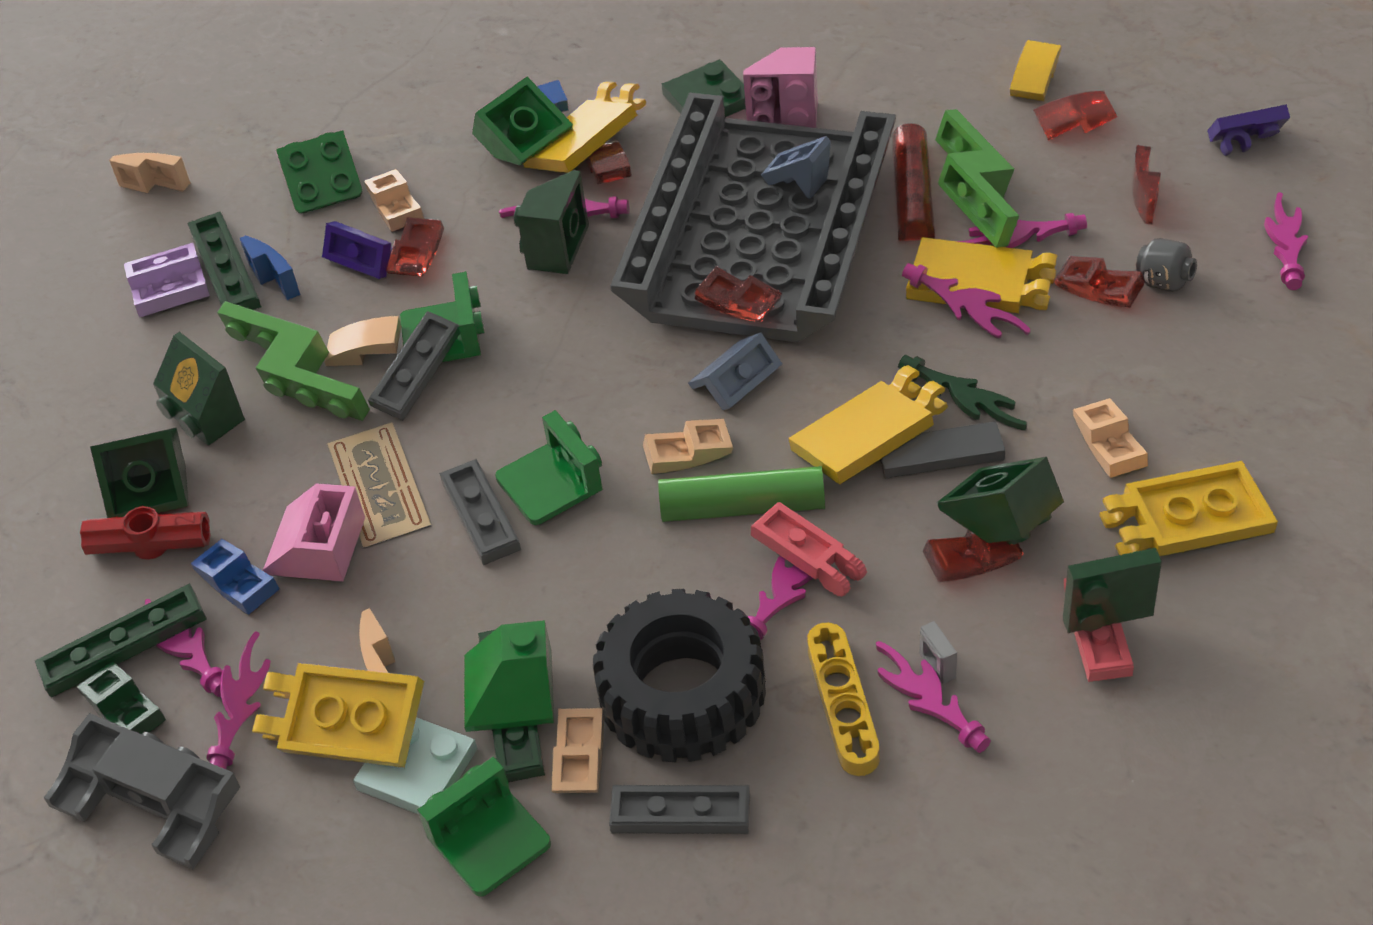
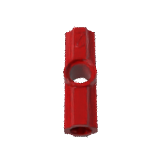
[80,506,211,560]

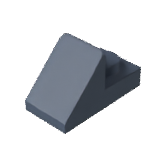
[761,136,831,199]

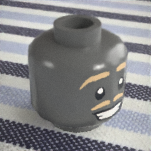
[1136,238,1197,291]

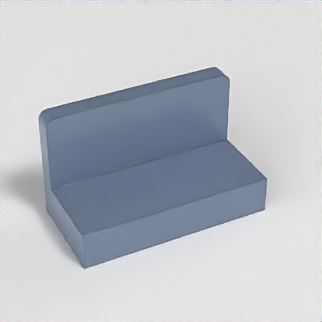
[688,333,782,410]

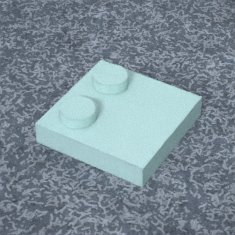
[353,717,478,814]

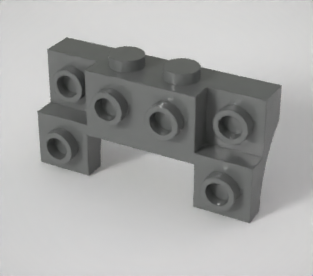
[44,713,240,870]

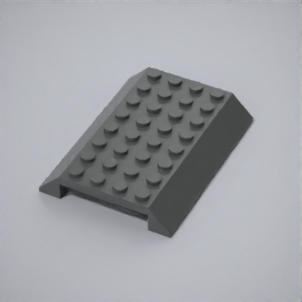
[610,92,896,342]

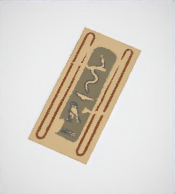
[327,422,431,548]

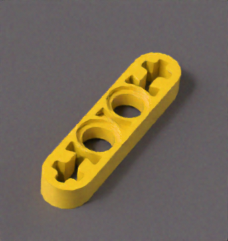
[807,622,880,776]

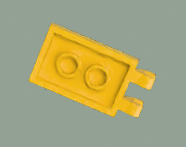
[523,82,646,173]
[906,237,1057,313]
[788,365,948,485]
[1099,461,1278,556]
[252,663,424,768]

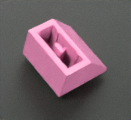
[743,47,818,128]
[263,484,365,581]

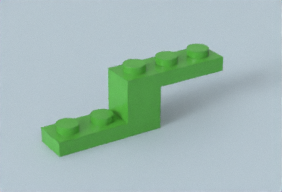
[935,109,1020,248]
[217,301,370,421]

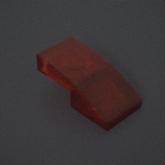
[1033,91,1117,141]
[586,139,632,184]
[1132,145,1161,225]
[386,217,444,277]
[1054,256,1145,308]
[694,266,782,322]
[923,530,1024,582]

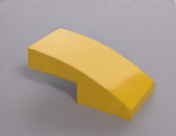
[1010,40,1061,101]

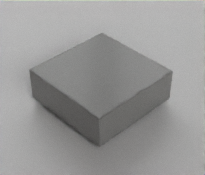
[920,621,957,684]

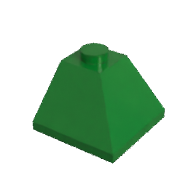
[472,76,573,166]
[464,620,554,732]

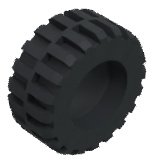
[593,589,766,763]

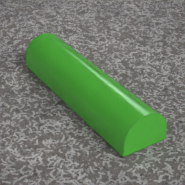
[658,466,825,522]

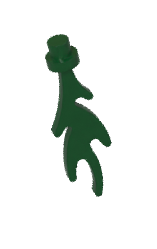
[898,354,1027,431]

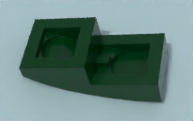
[77,661,166,734]

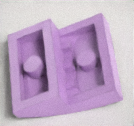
[124,243,210,318]

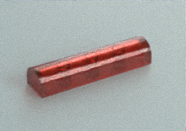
[892,123,935,241]

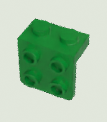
[276,130,362,214]
[400,271,485,362]
[495,410,603,525]
[417,756,551,897]

